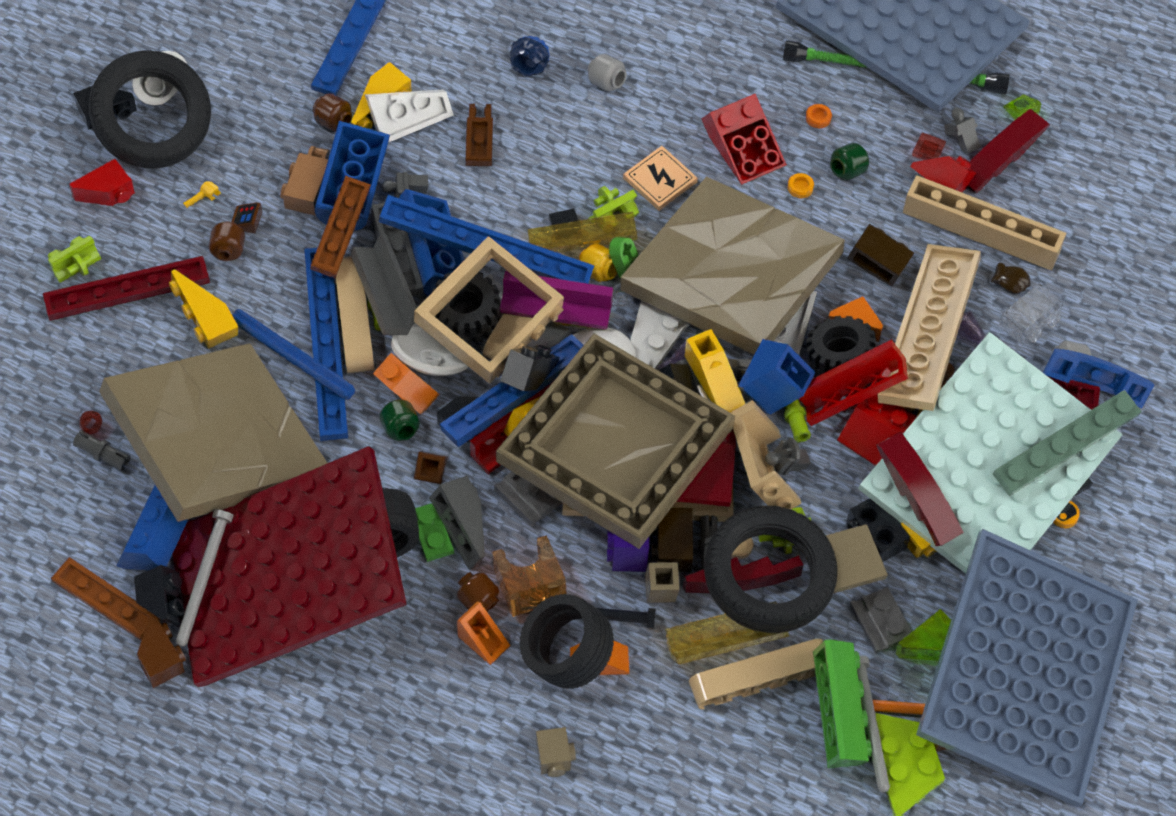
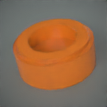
[806,104,832,129]

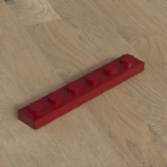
[43,256,210,321]

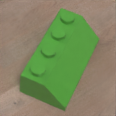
[813,639,872,768]

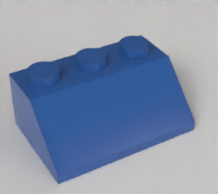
[116,485,188,571]

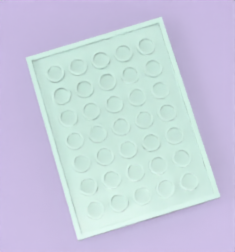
[858,332,1123,574]

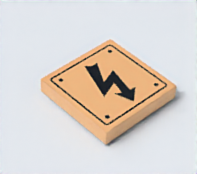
[623,146,698,211]

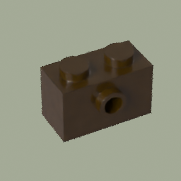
[847,224,914,286]
[651,508,693,572]

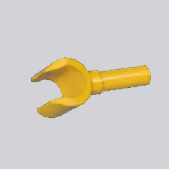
[183,181,221,208]

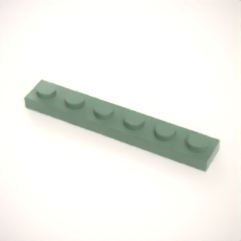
[993,390,1142,496]

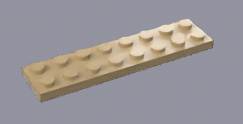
[878,244,981,411]

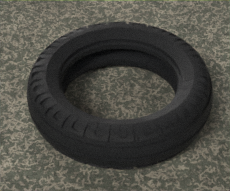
[89,50,211,169]
[704,505,837,633]

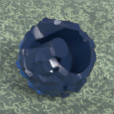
[510,35,550,77]

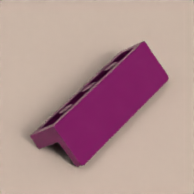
[500,271,613,329]

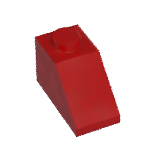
[910,156,976,193]
[69,159,135,206]

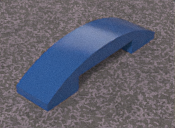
[1043,349,1154,408]

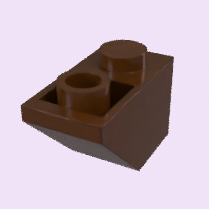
[137,615,186,688]

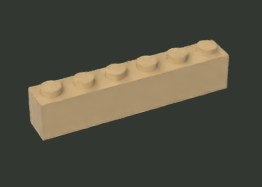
[903,175,1066,271]

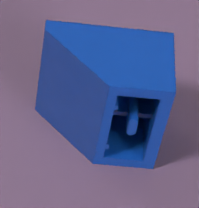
[738,339,815,415]

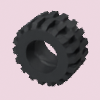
[432,272,500,345]
[806,316,876,377]

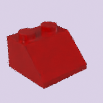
[837,394,917,466]

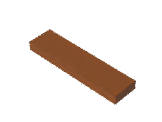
[310,176,371,278]
[51,557,160,641]

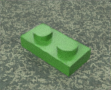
[415,503,454,562]

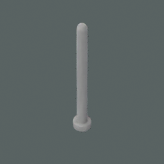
[176,509,234,647]
[857,656,890,793]

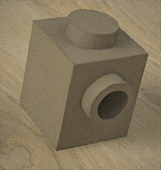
[645,562,680,603]
[536,727,576,777]

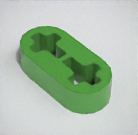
[609,237,639,279]

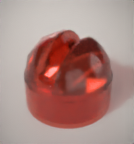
[79,411,102,435]

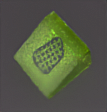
[1003,94,1042,120]

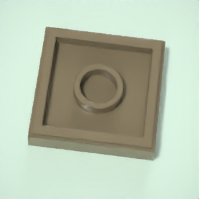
[826,524,888,593]

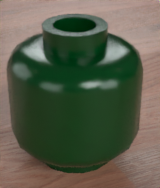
[830,142,869,181]
[380,399,420,441]

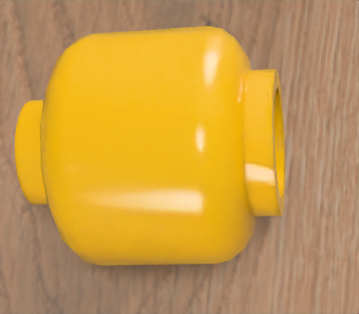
[579,244,617,283]

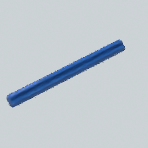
[232,309,356,400]

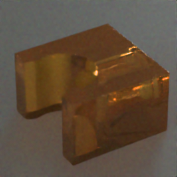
[492,535,567,617]

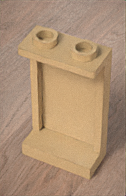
[730,400,802,509]

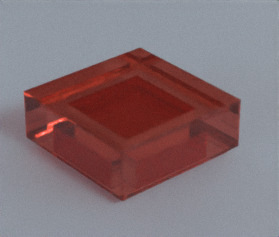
[912,132,946,160]

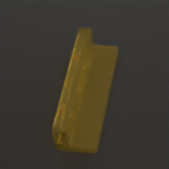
[527,212,638,253]
[665,601,789,664]

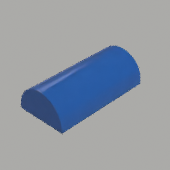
[315,121,390,231]
[399,189,465,296]

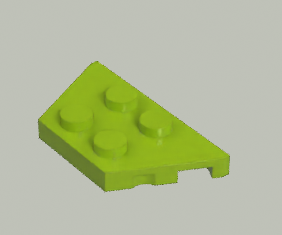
[875,713,945,816]

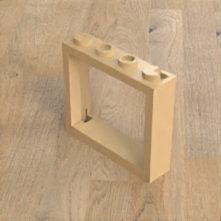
[414,236,564,384]

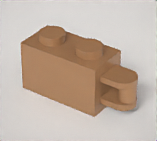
[280,146,330,215]

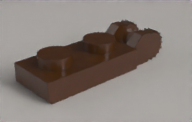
[465,103,493,166]

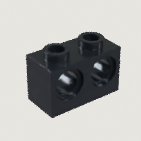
[846,498,910,562]

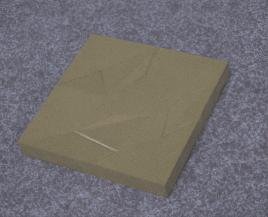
[621,176,845,354]
[496,333,735,549]
[99,343,327,522]

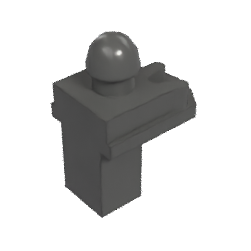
[944,107,981,153]
[381,172,429,198]
[765,438,811,475]

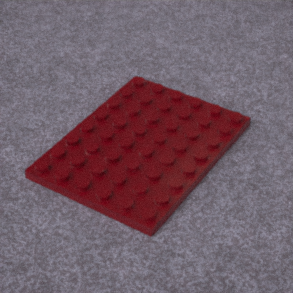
[173,446,407,687]

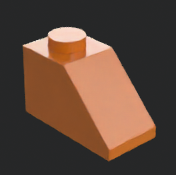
[373,353,440,414]

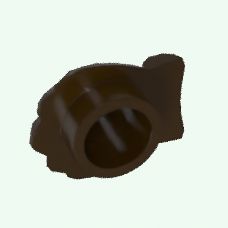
[991,263,1031,294]

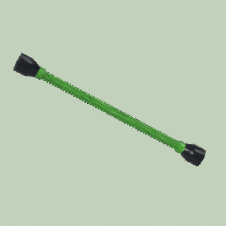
[783,40,1010,95]

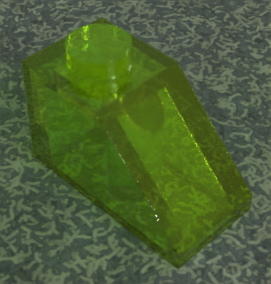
[895,609,951,661]

